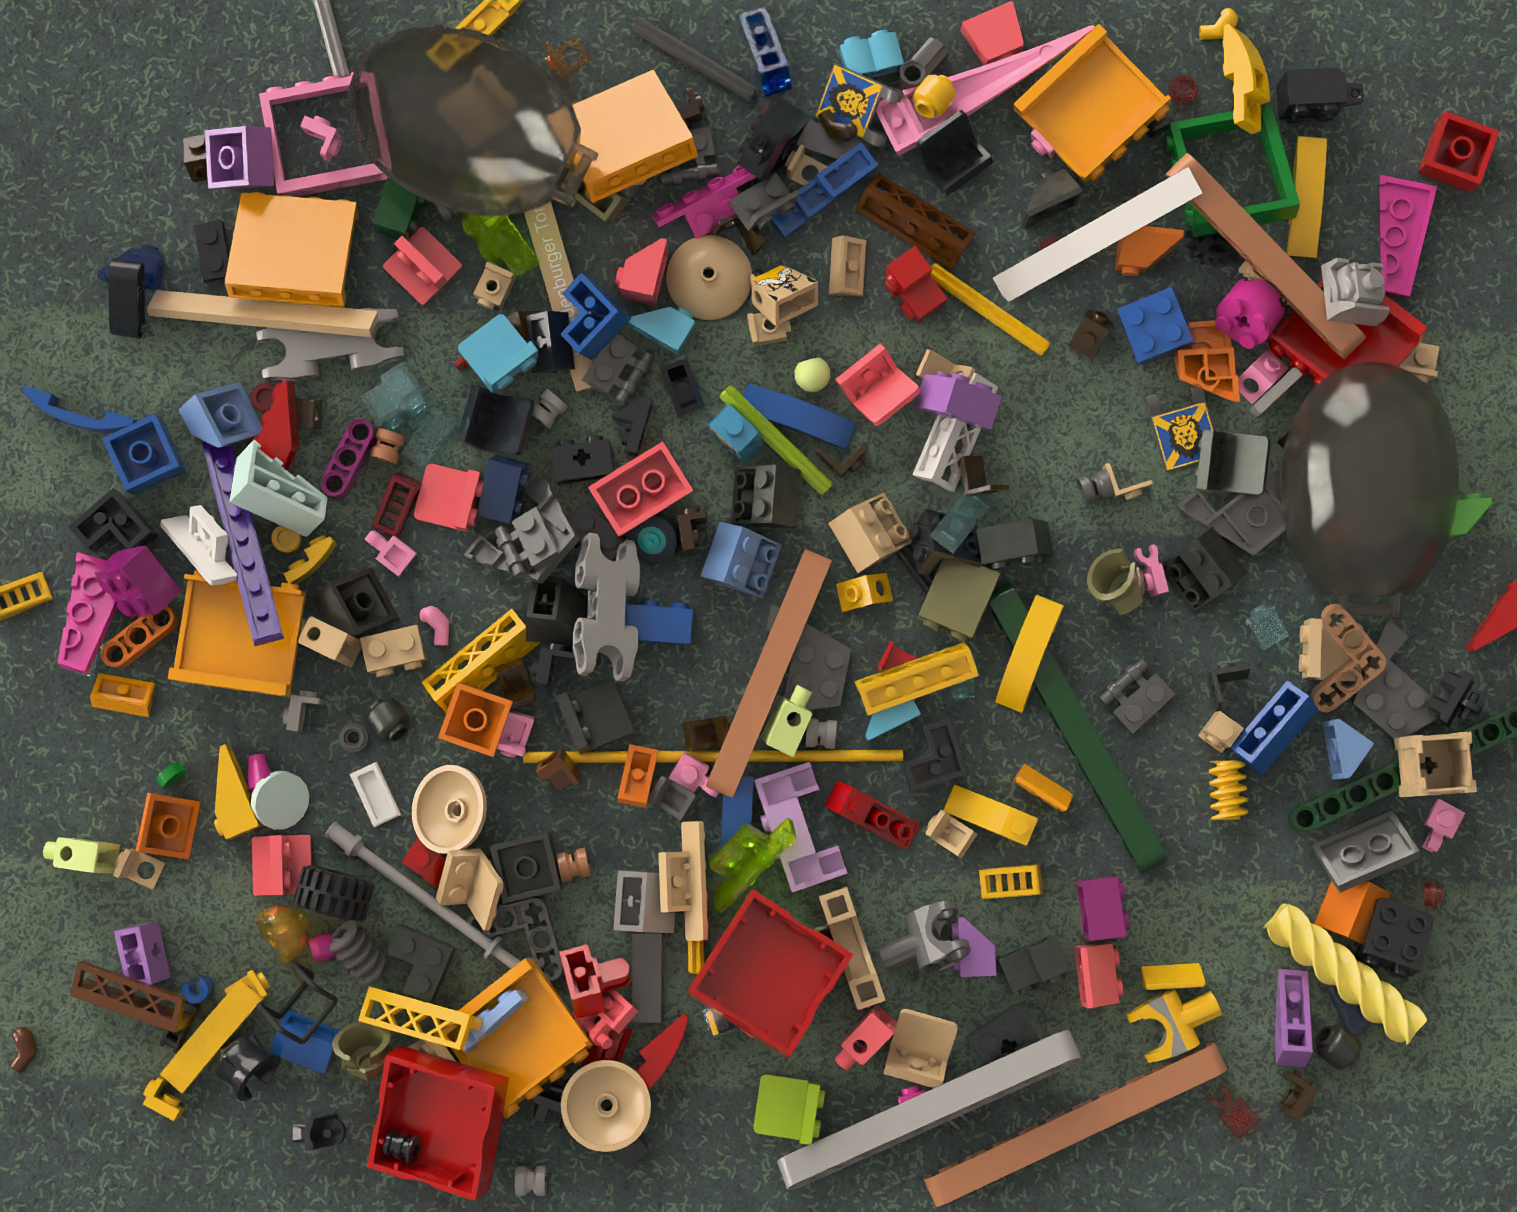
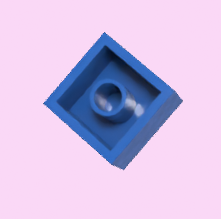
[1117,287,1197,365]
[102,414,187,495]

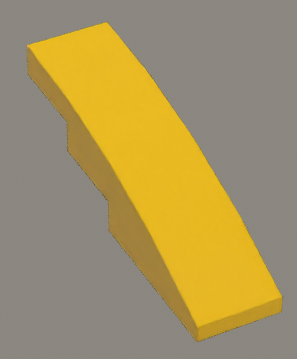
[1286,136,1327,258]
[160,980,263,1094]

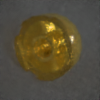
[254,905,310,965]

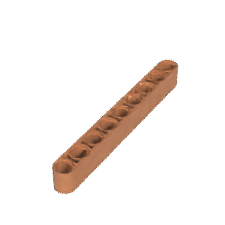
[1165,153,1366,359]
[705,549,832,798]

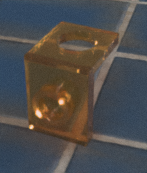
[544,36,591,78]

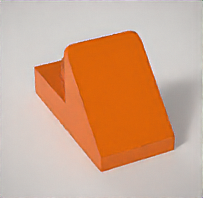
[617,744,658,808]

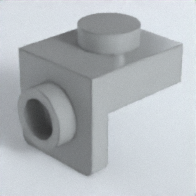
[283,690,324,732]

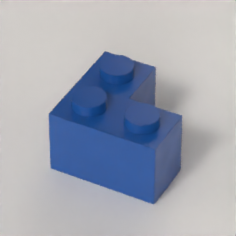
[561,272,632,360]

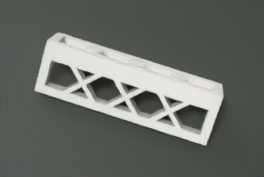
[913,372,998,492]

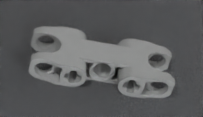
[256,308,406,382]
[573,533,640,682]

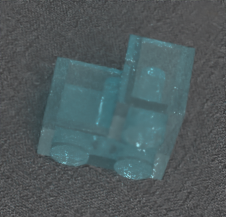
[359,361,430,430]

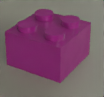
[94,546,181,618]
[1076,876,1130,941]

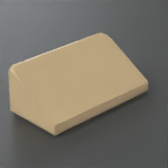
[829,235,866,297]

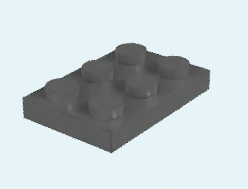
[1312,811,1421,893]

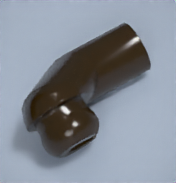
[818,109,858,142]

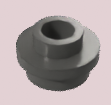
[339,723,369,752]

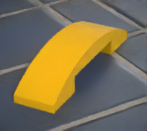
[427,0,524,73]
[995,595,1064,713]

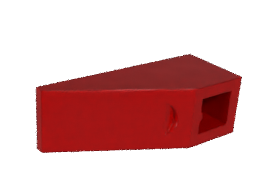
[252,380,299,471]
[824,781,920,850]

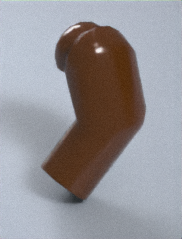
[9,1027,37,1073]

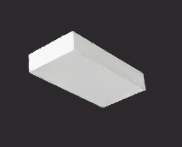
[350,762,401,827]

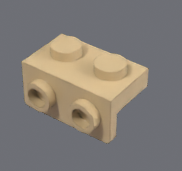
[360,625,428,678]

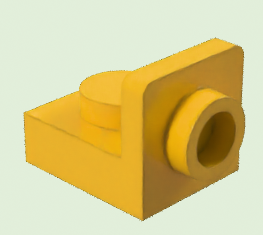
[143,1076,185,1121]

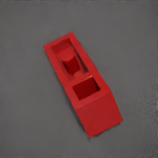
[1465,580,1517,653]

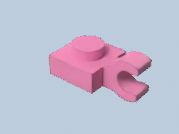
[365,530,418,576]
[1134,544,1169,597]
[669,751,719,798]
[1422,799,1465,853]

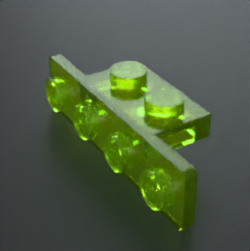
[451,171,539,277]
[709,817,796,913]

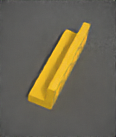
[421,609,540,713]
[854,642,979,715]
[358,986,483,1051]

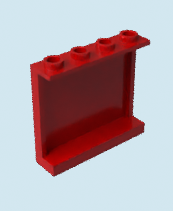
[1267,279,1428,413]

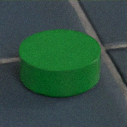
[156,762,186,790]

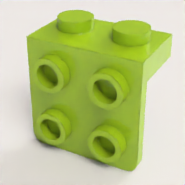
[753,1074,825,1145]

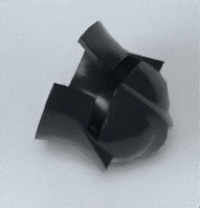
[216,1034,281,1101]

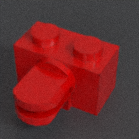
[559,944,631,1019]

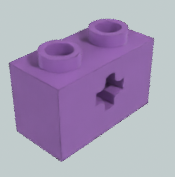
[114,920,171,989]

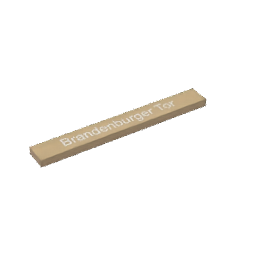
[513,168,596,393]

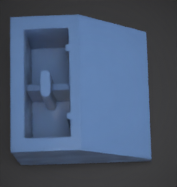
[701,522,782,599]

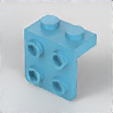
[458,314,538,393]

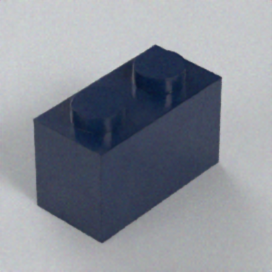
[477,455,531,524]

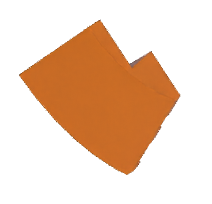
[1173,320,1240,402]

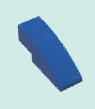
[719,776,754,869]

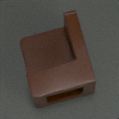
[536,747,582,791]

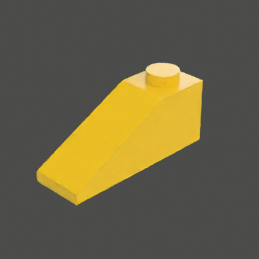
[214,744,263,839]
[943,784,1038,846]

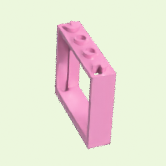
[259,70,392,197]

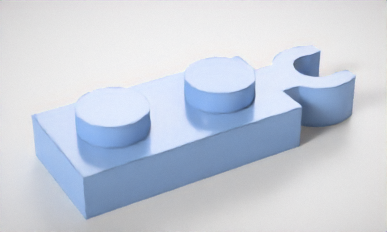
[464,989,531,1052]

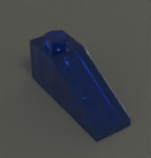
[739,7,792,97]

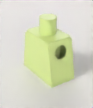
[761,685,813,757]
[43,837,120,873]

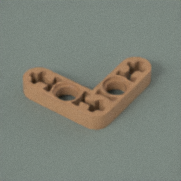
[1311,604,1386,712]

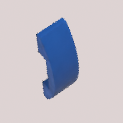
[743,384,856,450]
[22,385,138,433]

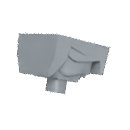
[1321,258,1390,326]

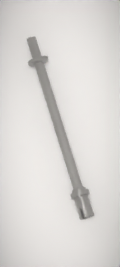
[325,821,521,969]

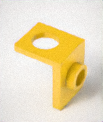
[836,573,893,612]
[224,970,271,1000]

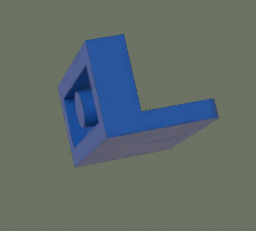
[270,1010,340,1073]

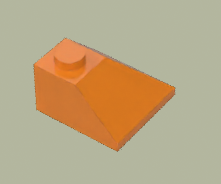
[1115,226,1184,277]

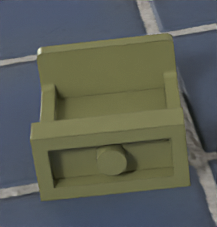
[918,558,1002,643]

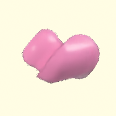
[419,606,450,646]

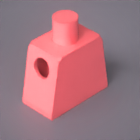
[960,1,1024,65]
[835,1004,897,1071]

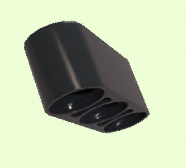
[108,258,145,339]

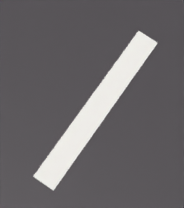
[993,167,1202,302]

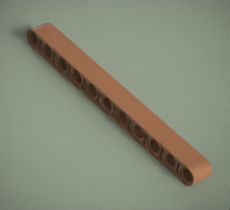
[923,1042,1228,1207]

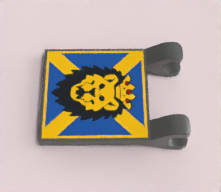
[814,63,904,146]
[1144,384,1214,472]

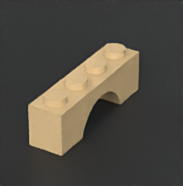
[818,887,886,1010]

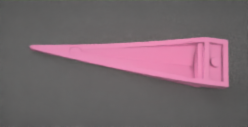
[876,26,1095,156]

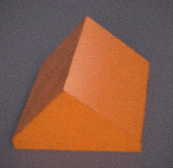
[438,682,513,757]
[136,793,200,859]
[1314,880,1391,944]

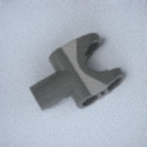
[879,901,971,974]

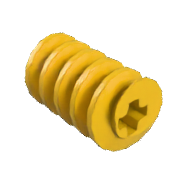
[1209,760,1248,820]

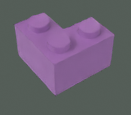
[914,371,1002,430]

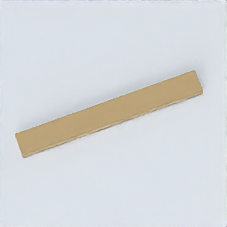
[147,290,379,337]

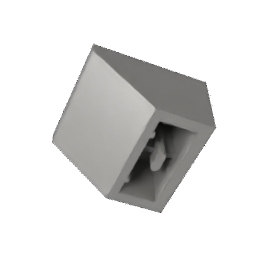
[613,870,676,933]

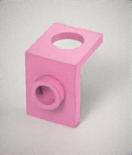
[1238,349,1289,404]

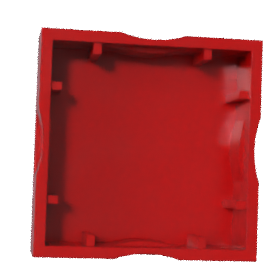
[686,889,853,1058]
[367,1046,509,1201]

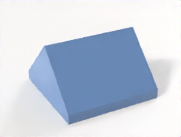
[1322,719,1374,780]

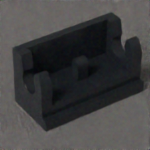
[526,311,575,373]

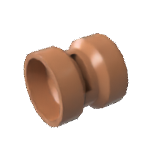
[369,428,406,465]
[556,847,592,882]

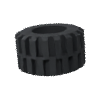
[293,865,375,921]

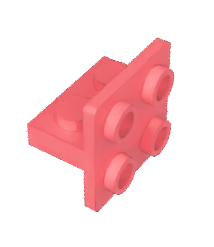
[383,227,462,306]
[252,835,312,896]

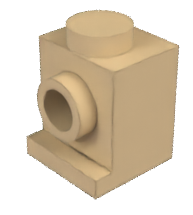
[473,262,516,311]
[747,313,791,347]
[1198,711,1244,753]

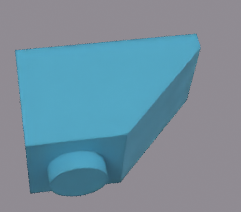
[628,307,696,355]
[865,700,921,742]

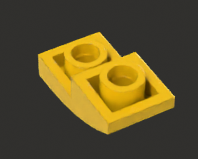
[284,535,337,584]

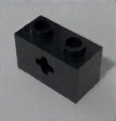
[551,436,614,485]

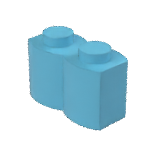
[839,29,904,78]

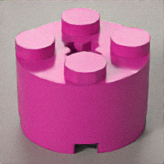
[1215,278,1285,349]

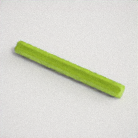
[720,385,832,495]

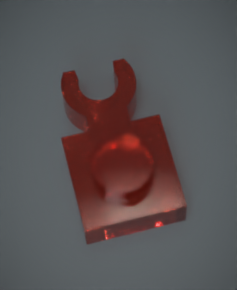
[1208,1084,1261,1139]

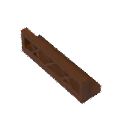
[855,173,976,270]
[70,961,191,1033]

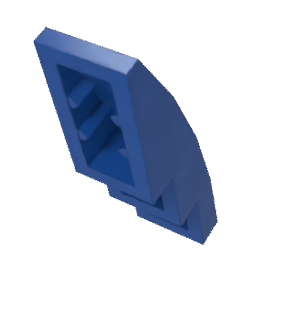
[771,142,879,239]

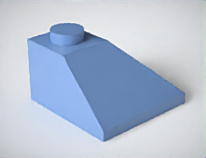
[179,382,263,448]

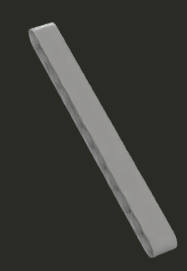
[777,1030,1082,1190]

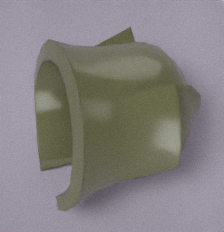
[1087,548,1145,615]
[332,1022,393,1082]

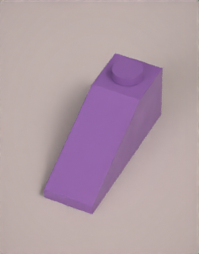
[1275,969,1313,1067]

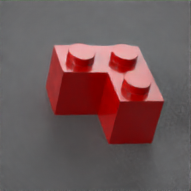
[884,246,948,323]

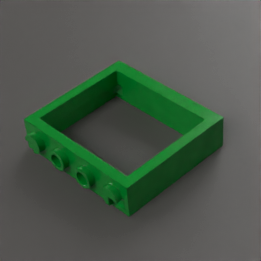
[1164,104,1300,237]

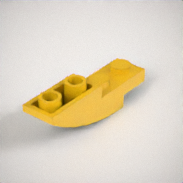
[1223,23,1270,134]

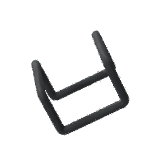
[256,961,338,1044]

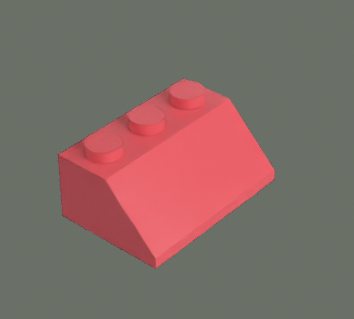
[588,441,694,537]

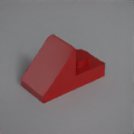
[401,838,446,888]

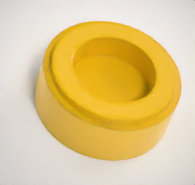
[271,525,302,553]

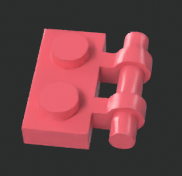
[572,990,639,1049]

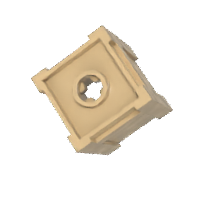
[1394,732,1477,797]

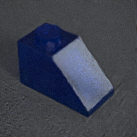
[97,245,166,290]

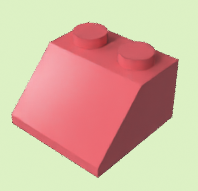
[615,238,669,307]
[1074,942,1123,1008]

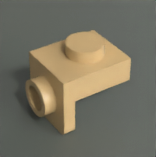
[926,810,978,858]

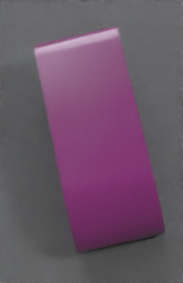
[321,419,377,500]

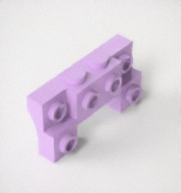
[754,762,848,893]

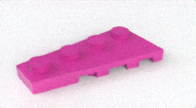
[1379,175,1437,299]
[57,552,118,675]

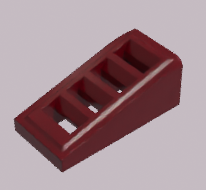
[371,472,422,538]

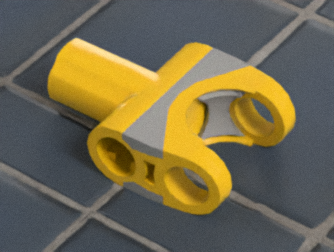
[1126,989,1222,1063]

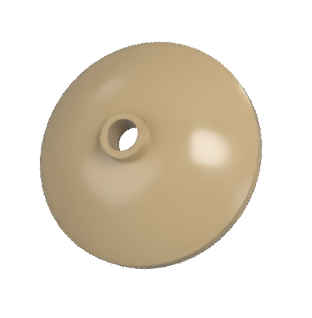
[666,235,752,320]
[412,765,487,854]
[561,1060,651,1152]

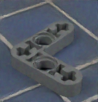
[466,898,563,981]

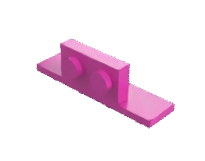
[651,166,756,239]

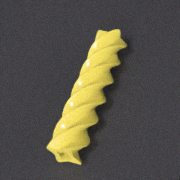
[1263,903,1427,1045]

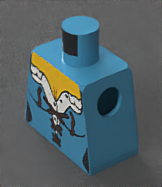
[705,404,765,464]

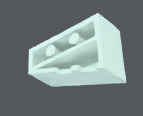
[230,440,327,537]

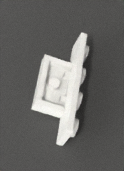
[160,505,237,585]

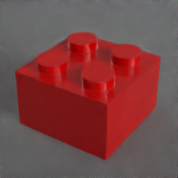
[1417,111,1499,193]

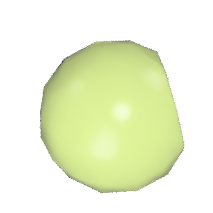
[794,358,831,393]

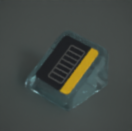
[703,1008,740,1039]

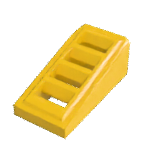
[0,572,53,621]
[979,864,1043,899]

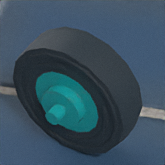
[627,513,680,565]

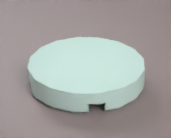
[251,771,309,830]

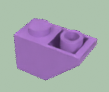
[951,917,996,977]

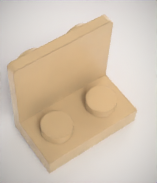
[436,848,503,930]

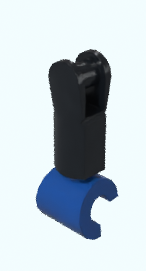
[159,975,215,1054]

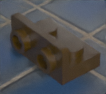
[677,508,708,557]
[1280,1070,1318,1121]

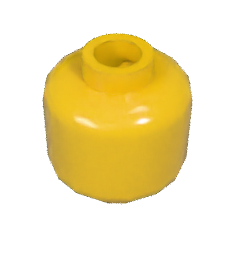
[913,75,956,119]

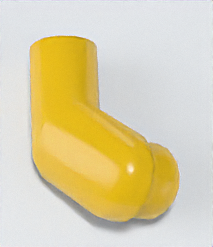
[1199,8,1238,40]

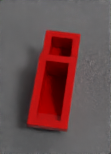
[635,1012,689,1090]

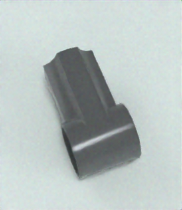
[899,37,949,90]

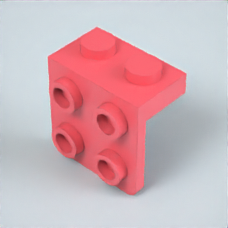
[835,344,920,426]
[414,464,484,533]

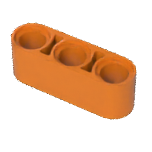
[101,606,179,669]

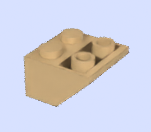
[828,493,912,573]

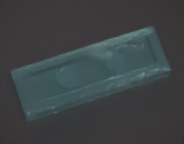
[930,493,989,554]

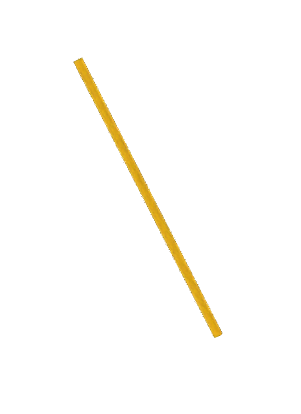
[523,750,903,763]

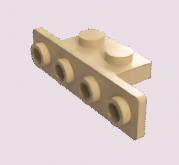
[658,821,709,941]

